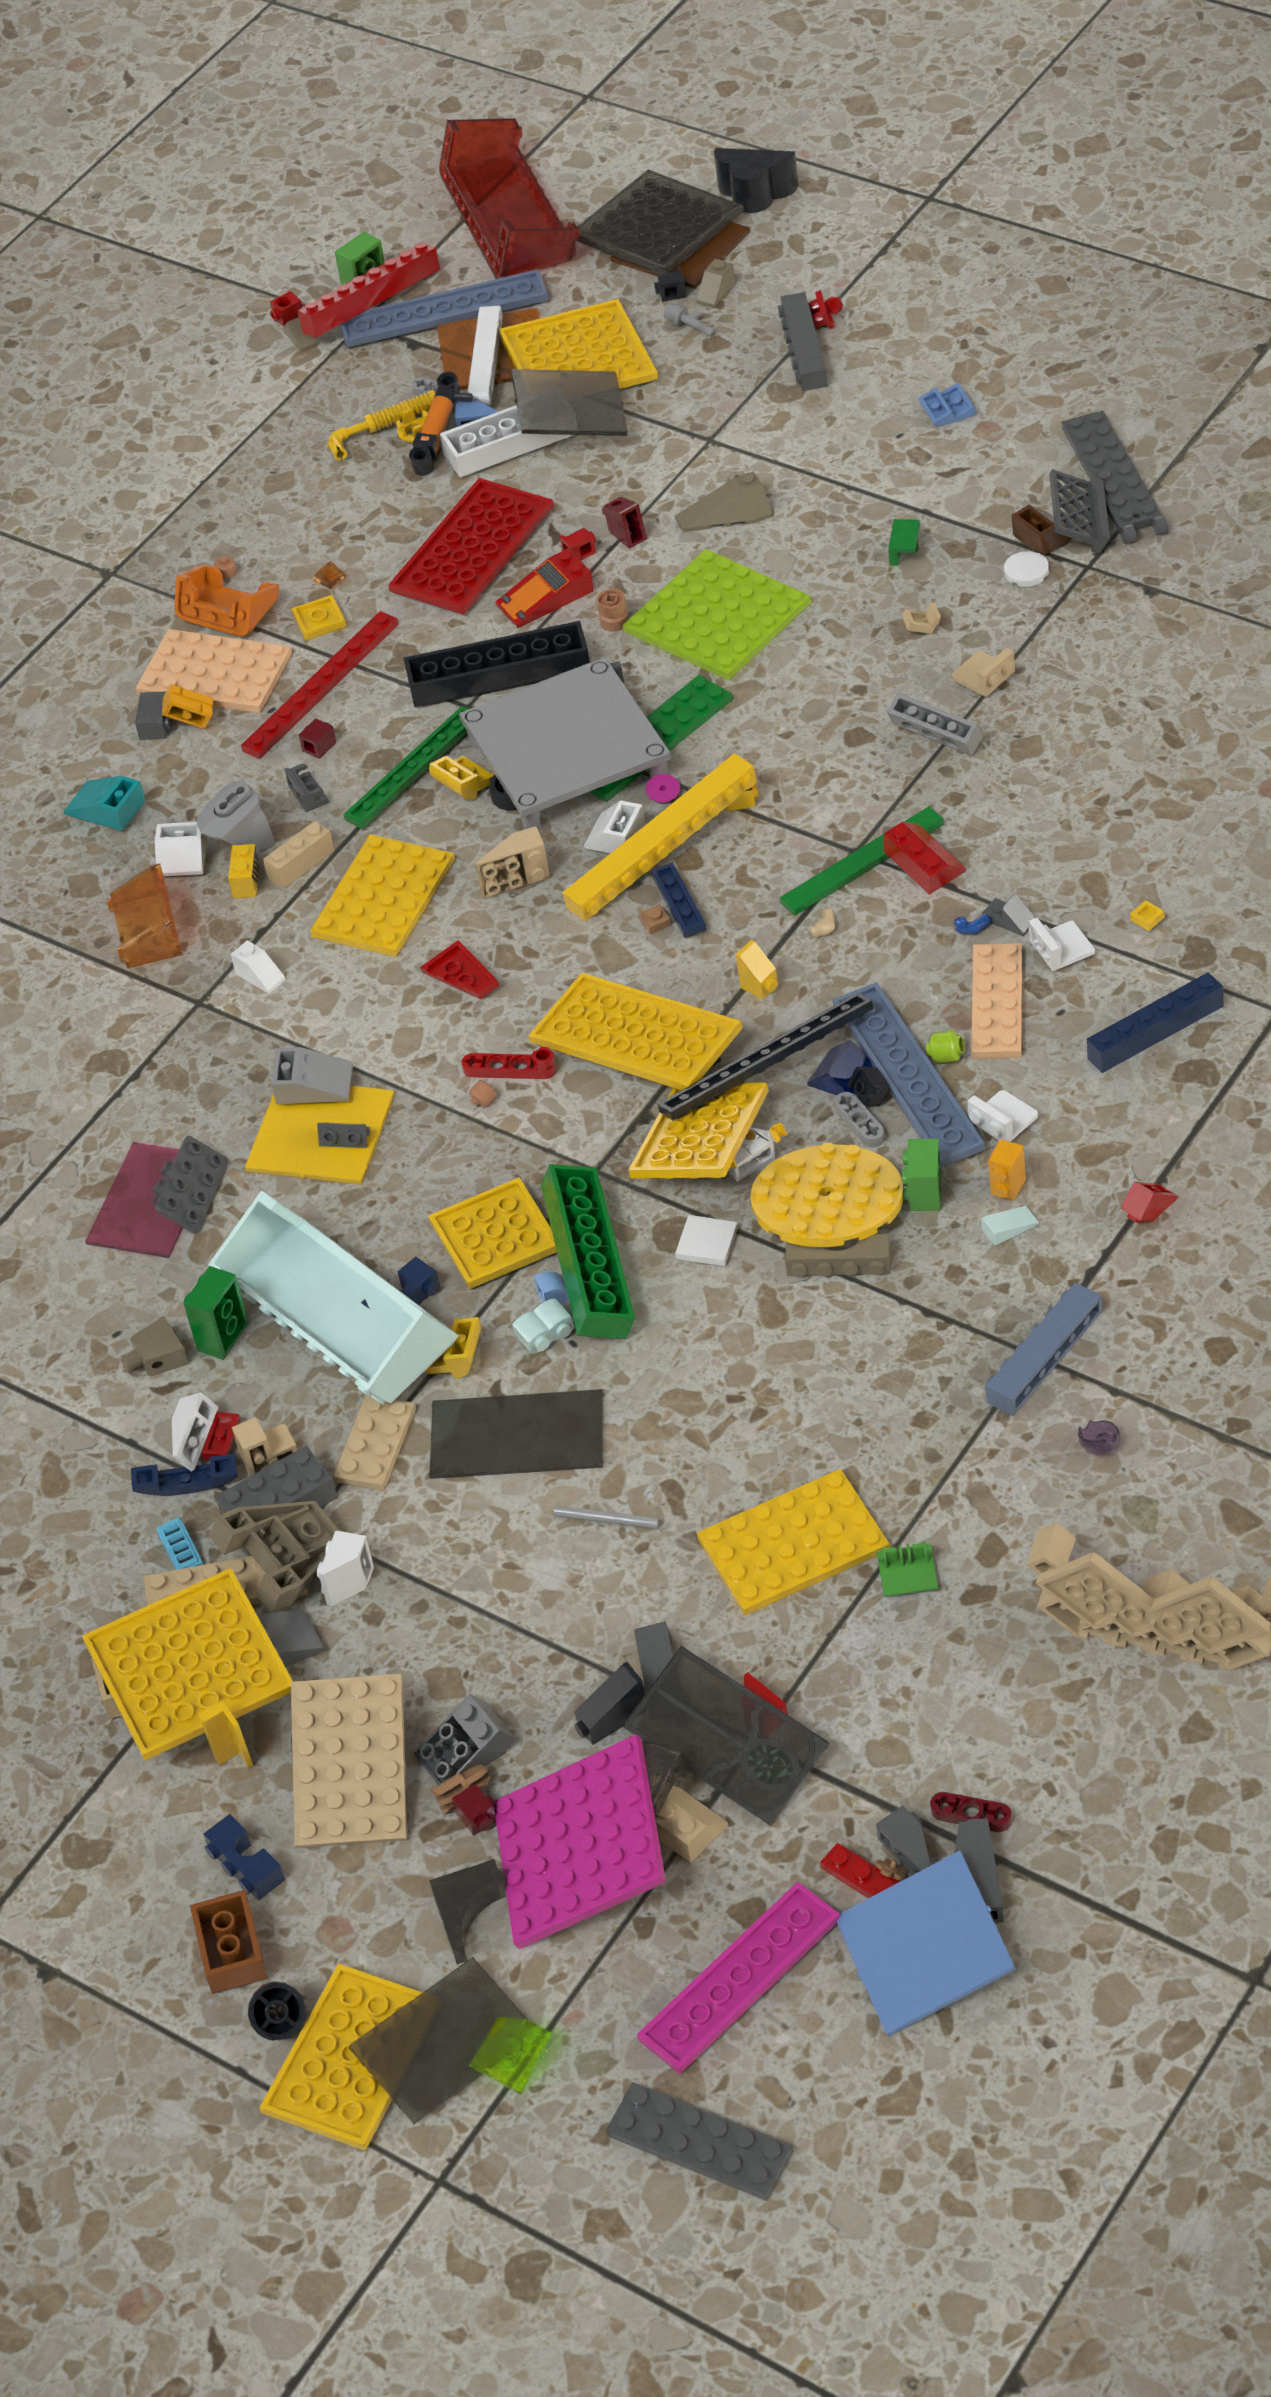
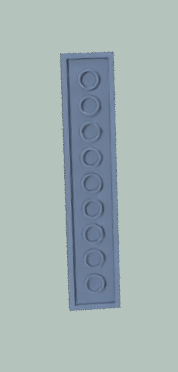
[340,269,548,348]
[832,982,985,1168]

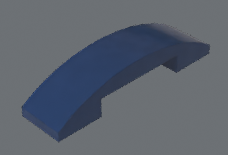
[131,1453,238,1496]

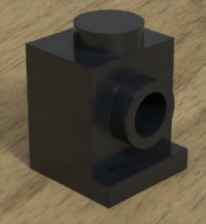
[654,268,686,302]
[847,1066,889,1106]

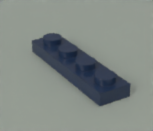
[651,862,706,938]

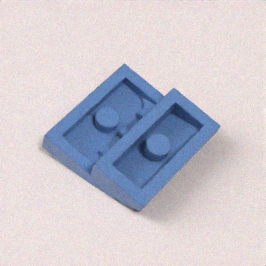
[918,382,977,426]

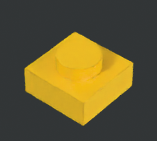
[1130,900,1165,931]

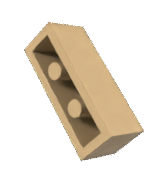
[263,821,335,889]

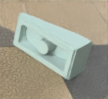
[981,1206,1039,1246]

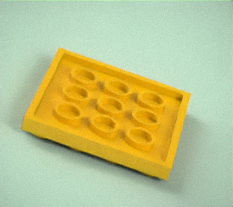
[428,1177,557,1289]

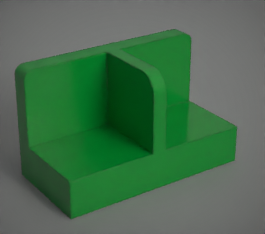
[888,519,920,566]

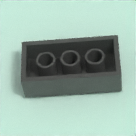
[215,1445,337,1549]

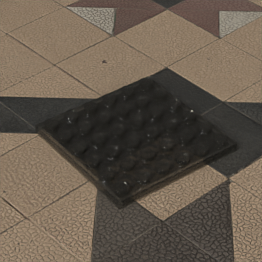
[570,169,743,275]

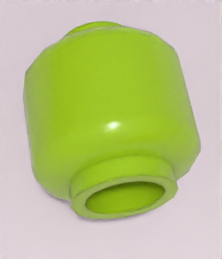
[926,1030,965,1064]

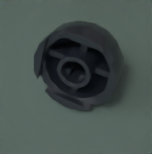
[248,1981,306,2041]

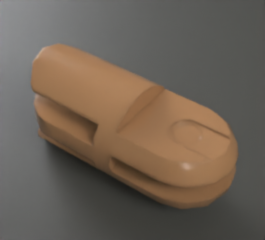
[431,1765,491,1814]

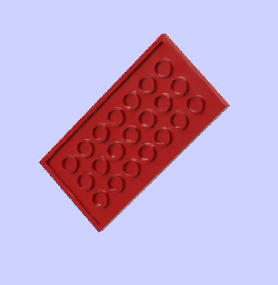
[388,478,554,615]

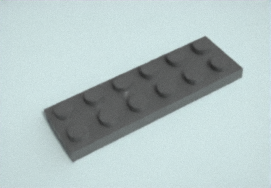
[606,2082,793,2201]

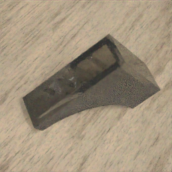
[429,1859,508,1965]

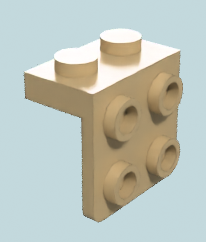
[952,647,1015,697]

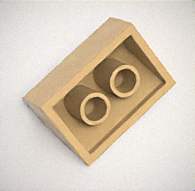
[649,1778,729,1863]

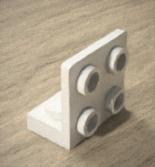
[1028,917,1095,971]

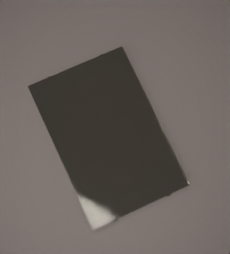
[349,1957,538,2124]

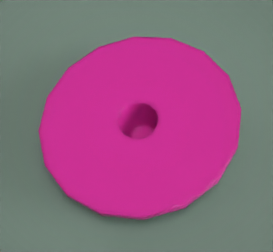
[646,774,680,803]

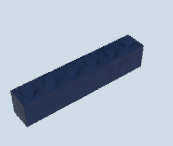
[1087,972,1224,1073]

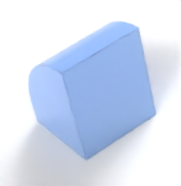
[534,1271,569,1304]

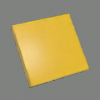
[291,595,347,641]

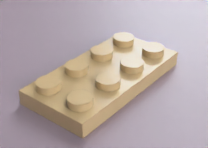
[333,1395,416,1491]

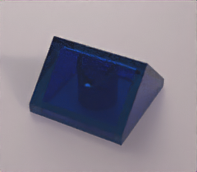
[807,1040,873,1095]

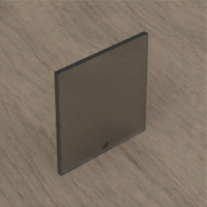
[511,369,628,436]

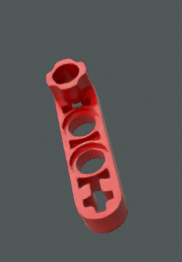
[461,1047,557,1079]

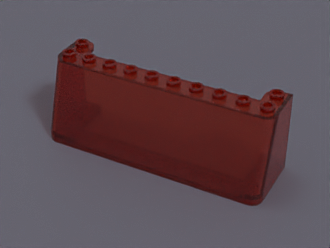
[439,118,580,279]

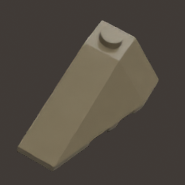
[675,471,773,532]

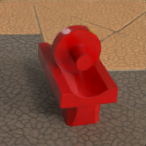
[808,289,843,330]

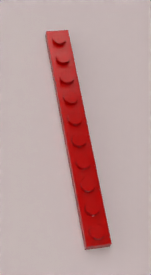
[241,611,399,759]

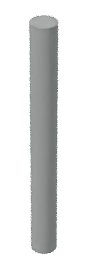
[554,1505,660,1529]

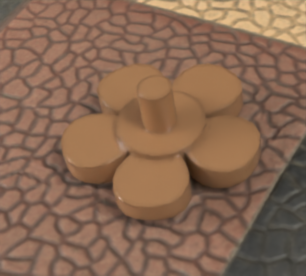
[875,1858,907,1880]

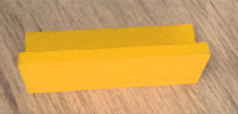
[198,1700,253,1768]

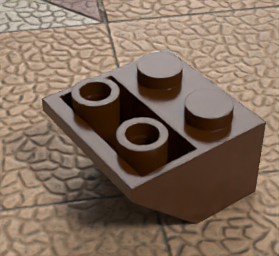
[1012,505,1072,556]

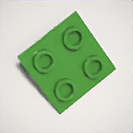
[877,1541,938,1597]

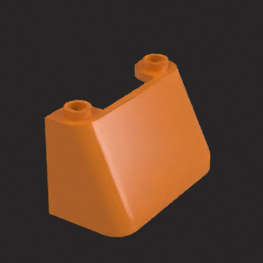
[174,564,280,636]

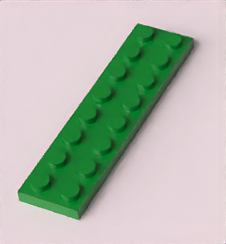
[589,675,733,802]

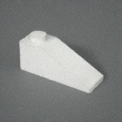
[172,1392,218,1471]

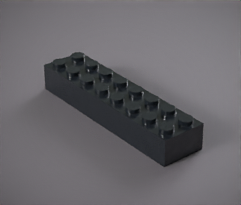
[403,621,590,707]

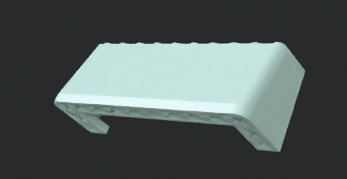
[208,1191,459,1405]

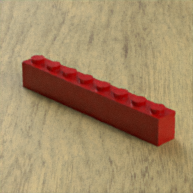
[298,242,440,338]

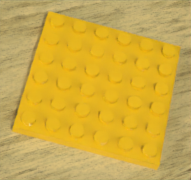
[499,299,658,403]
[82,1568,293,1761]

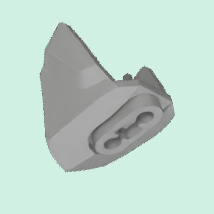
[197,781,275,852]

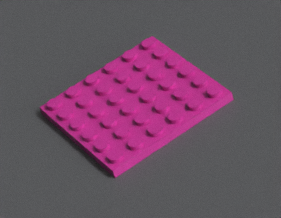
[494,1734,666,1949]

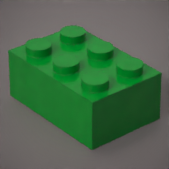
[183,1266,249,1360]

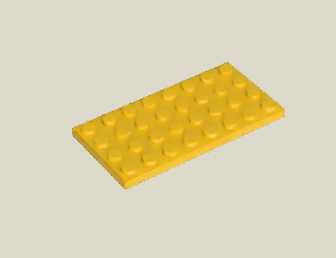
[528,973,743,1090]

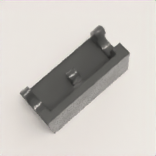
[284,764,329,812]

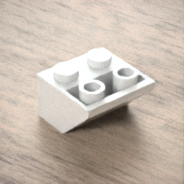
[584,800,645,853]
[155,822,208,877]
[317,1531,374,1606]

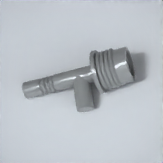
[663,302,716,337]

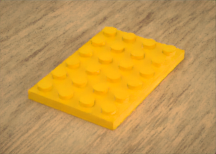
[310,834,455,957]
[628,1082,769,1180]
[696,1468,890,1616]
[259,1963,443,2151]

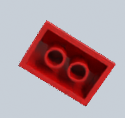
[883,822,966,895]

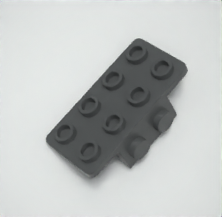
[151,1136,228,1234]

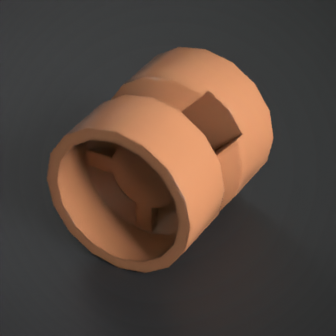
[596,589,629,632]

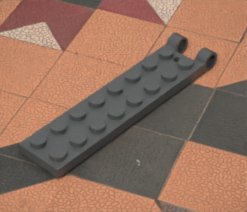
[1061,411,1169,544]

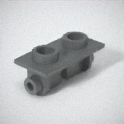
[317,1122,370,1148]

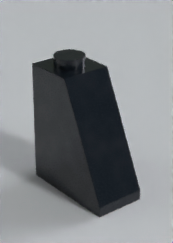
[574,1662,648,1745]

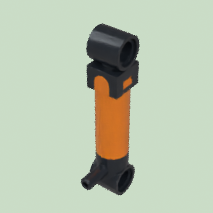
[409,371,473,476]

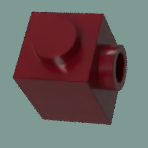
[299,718,337,759]
[452,1784,496,1836]

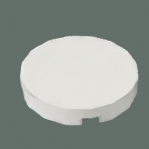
[1004,551,1049,587]

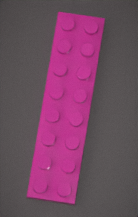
[637,1881,840,2074]

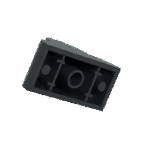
[714,148,798,213]

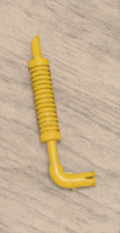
[327,390,435,461]

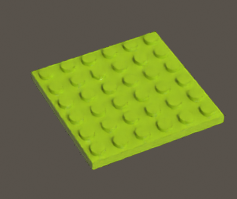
[623,549,812,680]

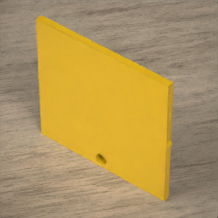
[245,1086,395,1185]

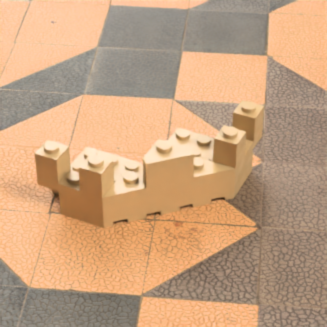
[1026,1522,1271,1670]

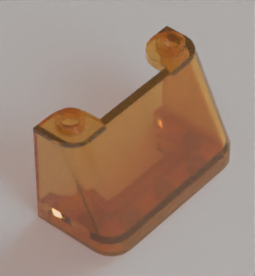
[107,863,183,969]

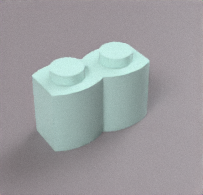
[512,1298,574,1354]

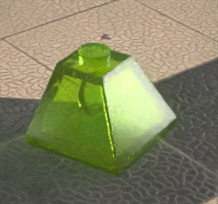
[470,2016,552,2095]

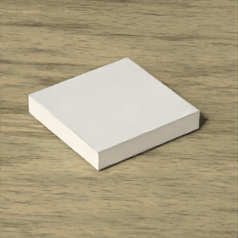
[675,1215,738,1266]

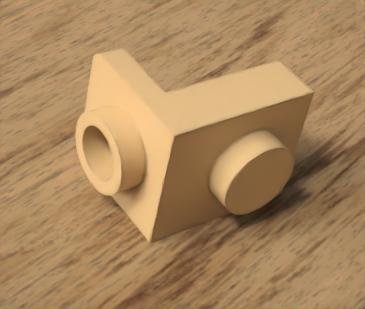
[902,603,941,634]

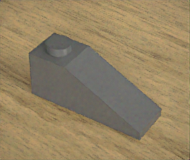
[876,1805,931,1875]

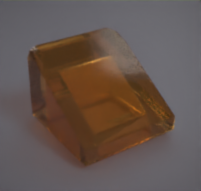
[313,561,346,589]

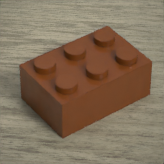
[190,1890,268,1994]

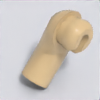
[810,909,835,938]

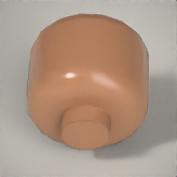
[214,556,237,579]
[469,1080,497,1108]

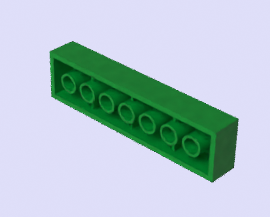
[541,1164,635,1339]

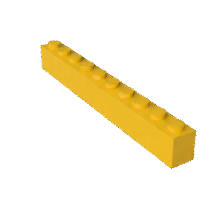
[562,753,757,921]

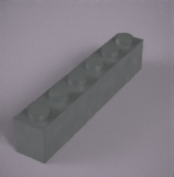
[778,292,828,391]

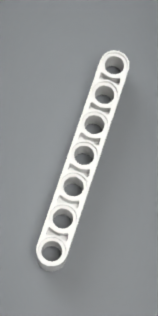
[468,306,503,406]

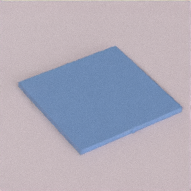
[837,1850,1016,2037]

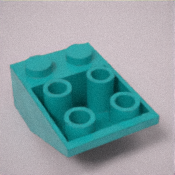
[63,776,146,831]

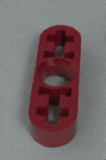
[930,1792,1012,1832]

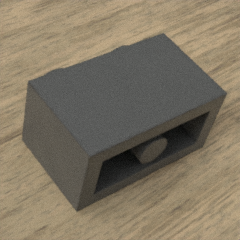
[135,691,171,740]

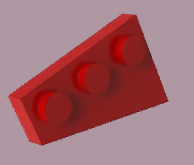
[420,940,500,999]

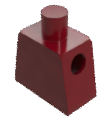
[602,497,647,549]

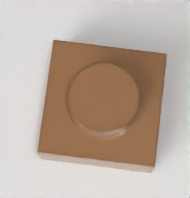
[639,904,671,934]

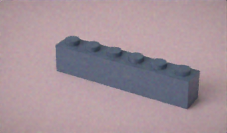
[985,1283,1102,1416]

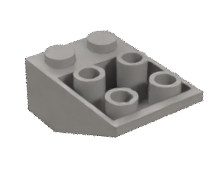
[271,1047,353,1104]

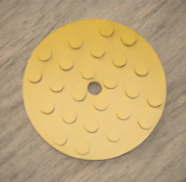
[750,1143,904,1247]

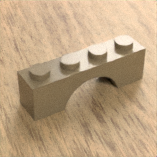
[785,1234,891,1277]

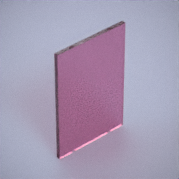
[85,1142,183,1258]

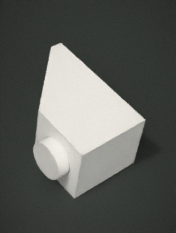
[231,940,286,994]

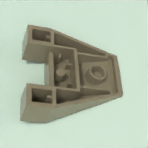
[209,1501,339,1613]

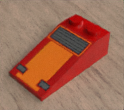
[495,548,594,628]

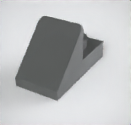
[982,894,1036,937]

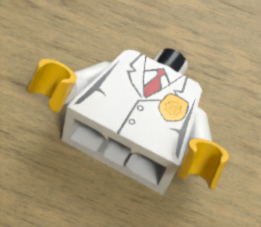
[728,1123,788,1182]

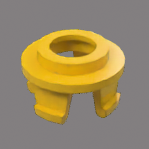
[396,408,428,443]

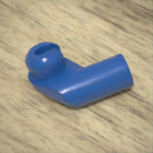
[954,914,991,934]

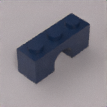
[361,1256,440,1309]
[203,1814,285,1900]

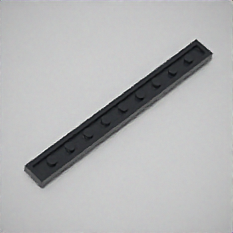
[657,993,874,1121]

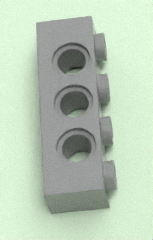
[887,693,983,756]

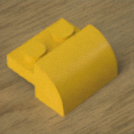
[429,755,494,801]
[425,1317,482,1379]

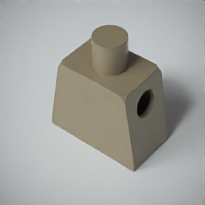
[122,1316,189,1376]

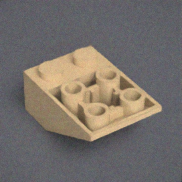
[475,826,550,898]

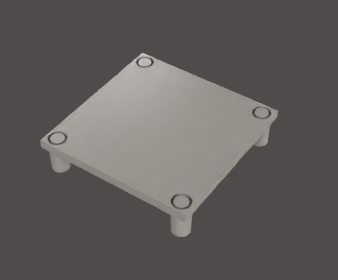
[459,657,671,830]

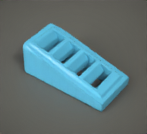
[156,1518,203,1570]

